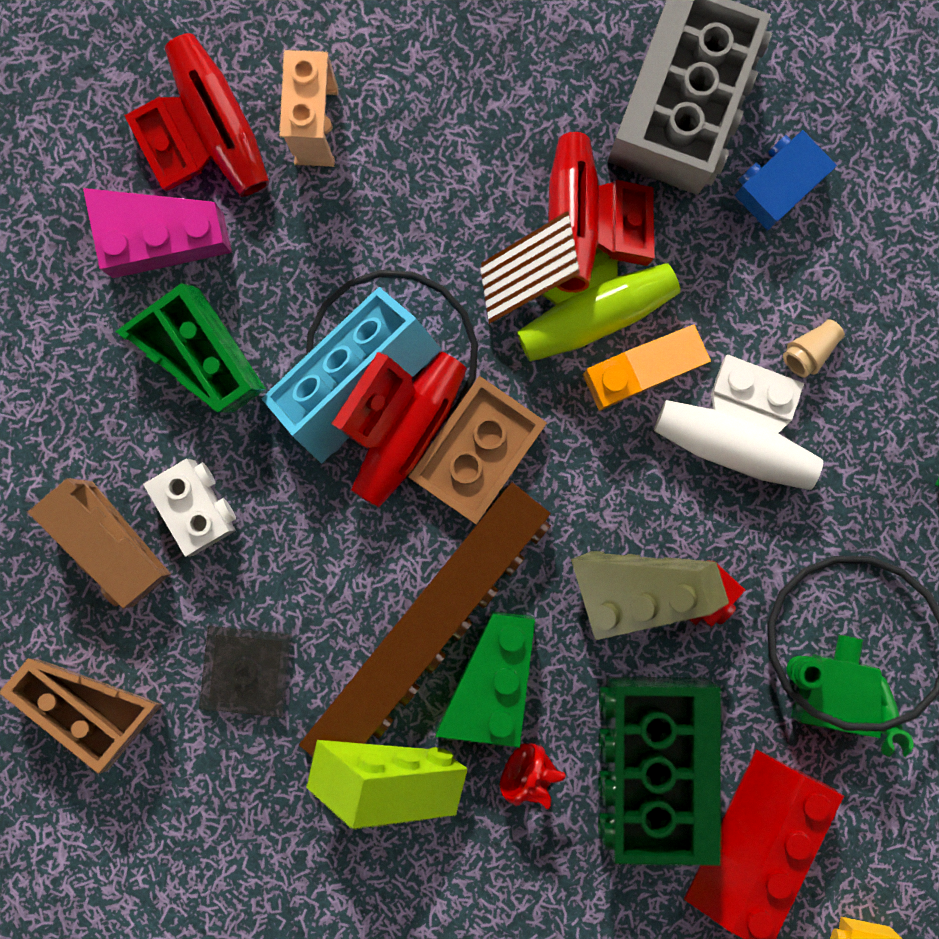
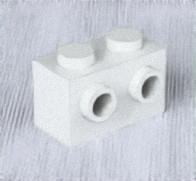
[143,458,236,557]

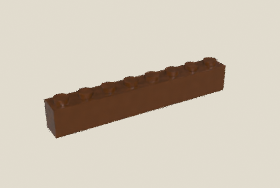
[299,482,551,757]

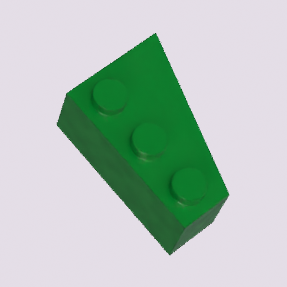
[115,283,266,413]
[435,611,535,747]

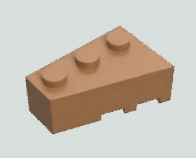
[27,478,171,609]
[0,658,162,774]

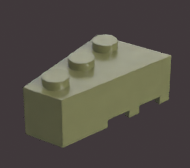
[571,551,729,640]

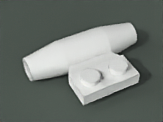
[654,354,823,490]

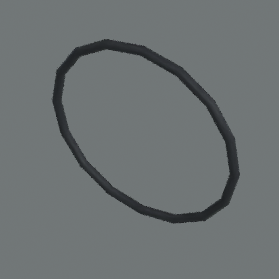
[306,270,478,424]
[767,556,939,732]

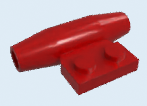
[124,33,269,197]
[548,132,655,293]
[332,351,467,508]

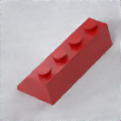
[684,749,844,939]

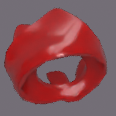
[500,743,566,809]

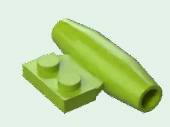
[516,248,681,362]

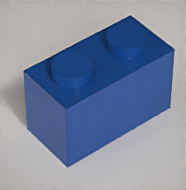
[734,130,837,231]

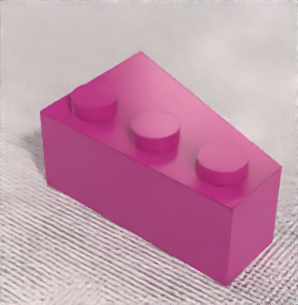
[83,188,232,278]

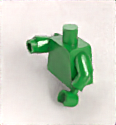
[786,634,914,758]

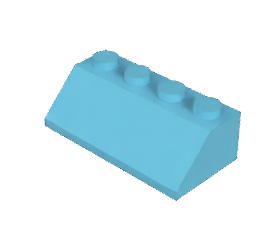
[261,287,442,464]

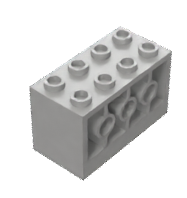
[607,0,772,195]

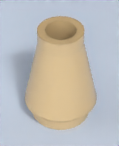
[783,319,845,378]

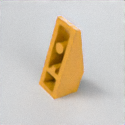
[582,325,711,411]

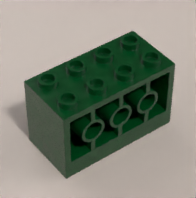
[598,676,721,865]

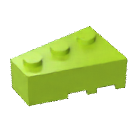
[306,740,468,829]

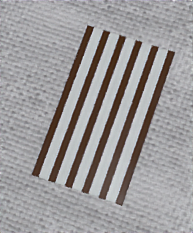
[480,211,580,324]

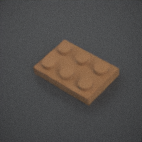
[409,376,547,525]

